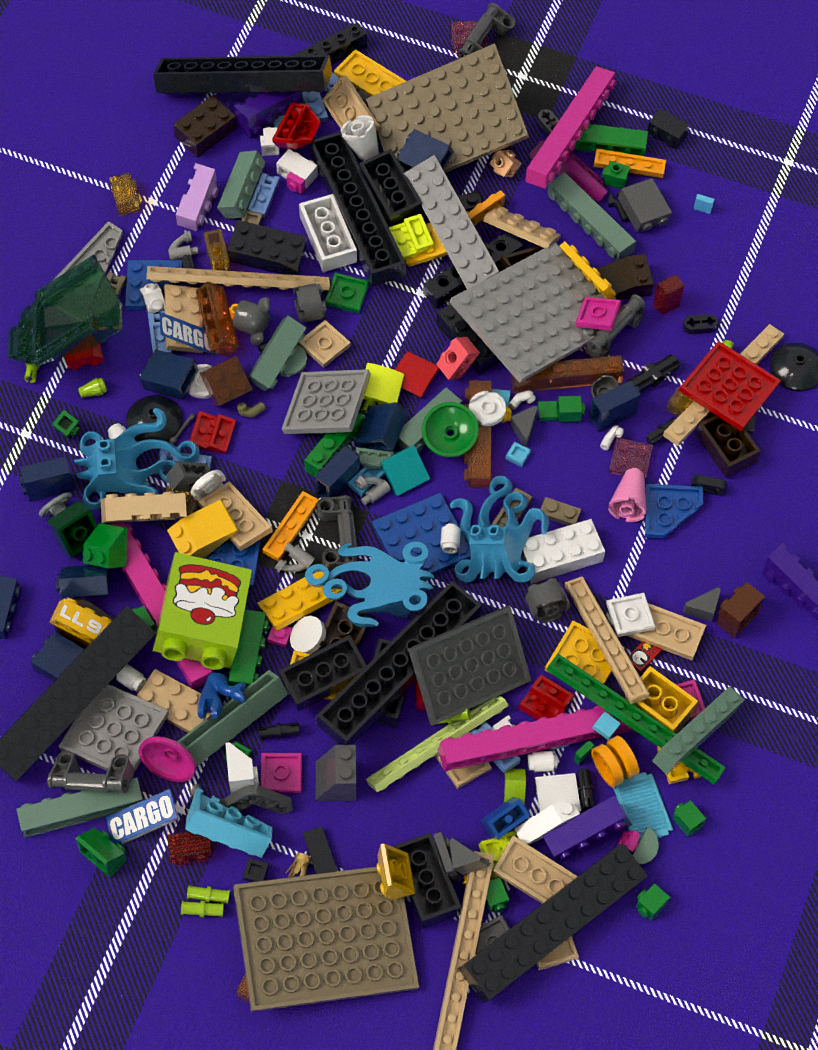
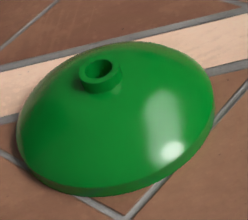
[422,402,479,458]

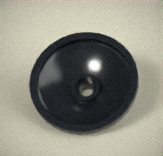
[770,343,818,392]
[126,395,182,442]

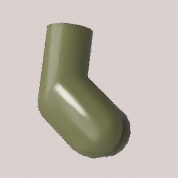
[237,402,266,418]

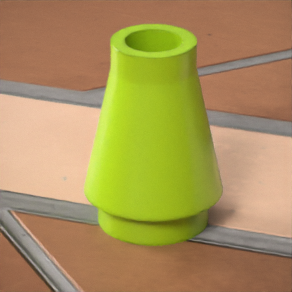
[78,377,107,398]

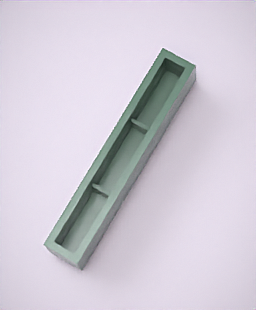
[547,172,636,261]
[177,670,288,766]
[652,687,745,775]
[17,777,143,838]

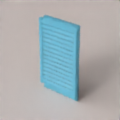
[613,772,673,843]

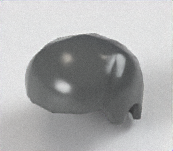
[591,375,619,398]

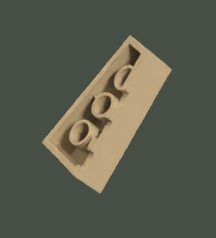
[100,492,187,523]

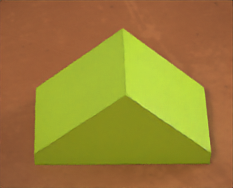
[504,768,526,805]

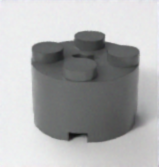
[293,283,326,323]
[525,578,570,623]

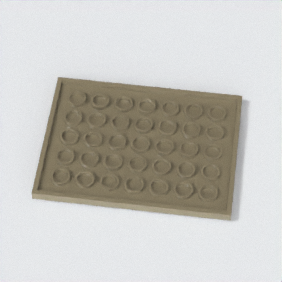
[366,43,529,173]
[233,867,419,1012]

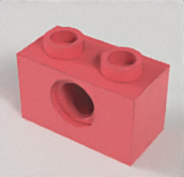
[436,337,480,380]

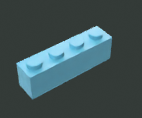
[185,787,272,858]

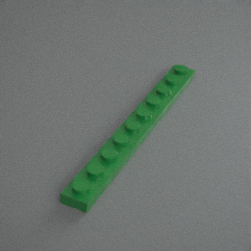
[546,653,726,784]

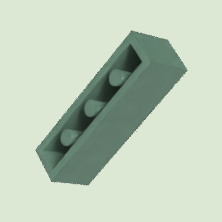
[217,151,265,219]
[247,316,306,391]
[396,388,462,452]

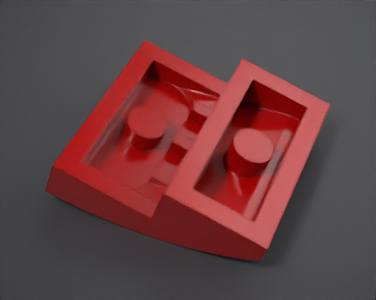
[395,351,440,398]
[189,411,236,453]
[518,675,574,720]

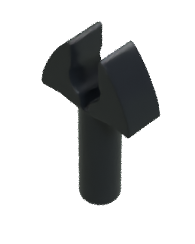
[608,191,628,222]

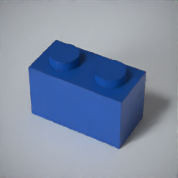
[480,797,531,839]

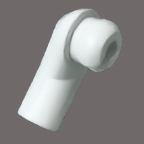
[508,390,536,410]
[600,426,624,450]

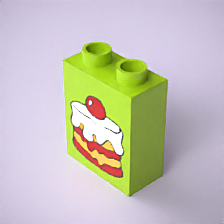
[153,552,252,670]

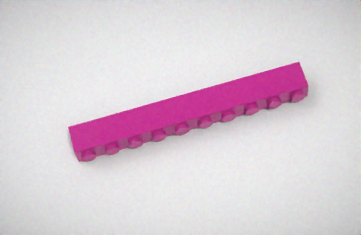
[526,66,616,188]
[111,522,215,690]
[438,706,633,772]

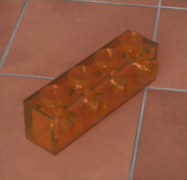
[196,281,239,357]

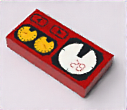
[628,642,663,674]

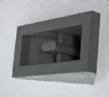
[510,406,538,447]
[683,587,721,622]
[450,838,491,875]

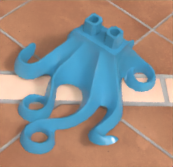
[74,408,200,510]
[450,476,549,582]
[305,542,434,627]

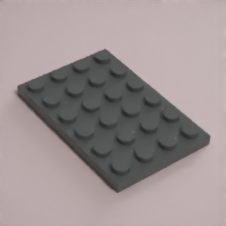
[408,606,531,725]

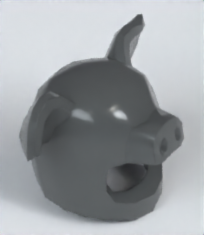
[233,297,271,346]

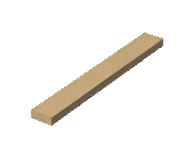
[565,576,649,704]

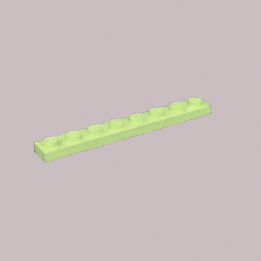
[366,696,508,792]

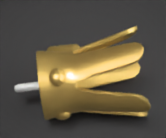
[285,851,312,878]

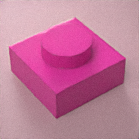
[287,172,306,195]
[267,626,293,648]
[618,830,641,853]

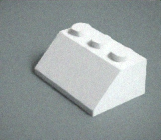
[226,742,259,794]

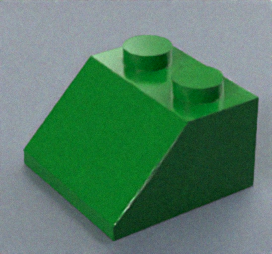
[83,523,128,569]
[75,828,127,878]

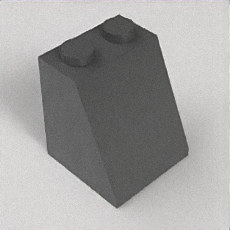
[316,745,356,801]

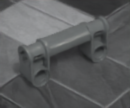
[457,3,515,58]
[585,294,645,363]
[317,495,357,572]
[47,751,135,794]

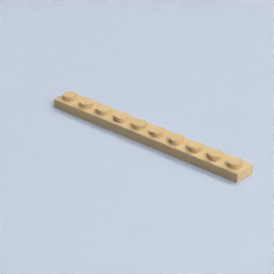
[147,266,330,292]
[663,324,784,446]
[433,851,494,1050]

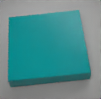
[380,445,430,496]

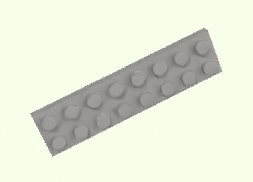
[404,155,500,289]

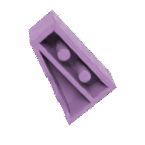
[176,163,219,231]

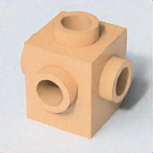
[489,150,522,178]

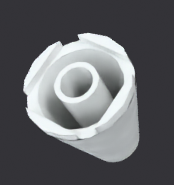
[341,115,379,162]

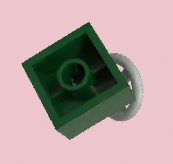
[39,492,97,559]

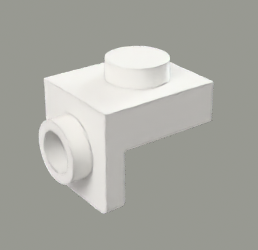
[140,283,165,313]

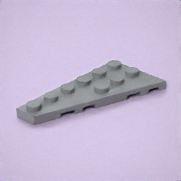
[40,221,123,326]

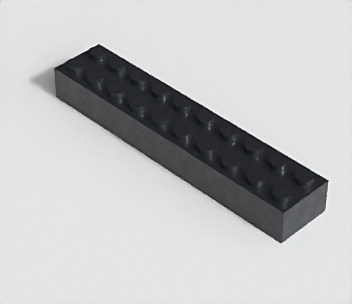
[153,55,332,94]
[309,131,406,287]
[317,581,482,745]
[0,606,156,781]
[458,842,648,1003]

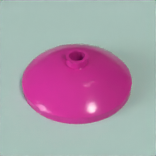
[138,736,196,782]

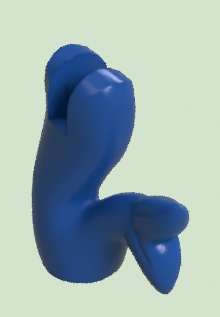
[197,673,246,719]

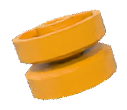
[591,735,639,788]

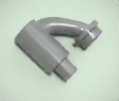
[168,230,198,260]
[355,476,391,505]
[275,542,315,573]

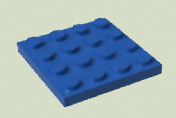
[371,493,471,575]

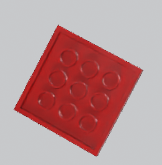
[679,341,781,432]

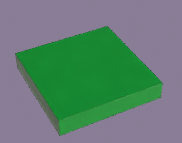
[325,273,370,314]

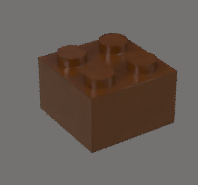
[199,356,253,406]
[716,582,765,639]

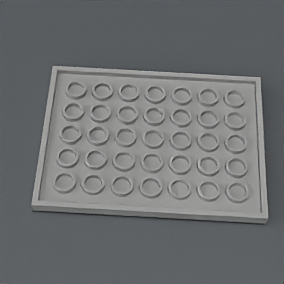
[449,243,606,383]

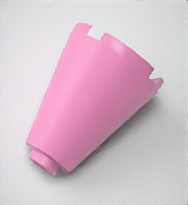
[608,468,647,522]

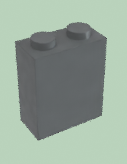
[618,178,672,232]

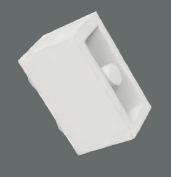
[276,149,318,189]

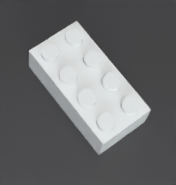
[299,194,357,272]
[521,519,605,584]

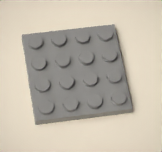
[281,369,371,434]
[59,684,169,771]

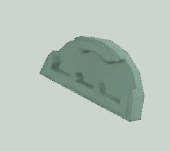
[281,344,307,377]
[356,447,393,469]
[632,827,659,865]

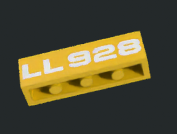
[49,598,111,643]

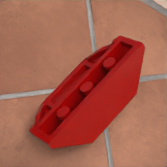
[272,102,321,150]

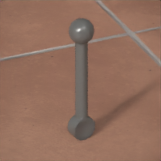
[170,413,195,444]

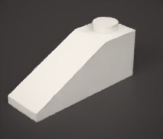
[514,797,580,845]

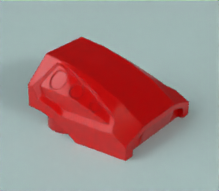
[61,333,104,370]

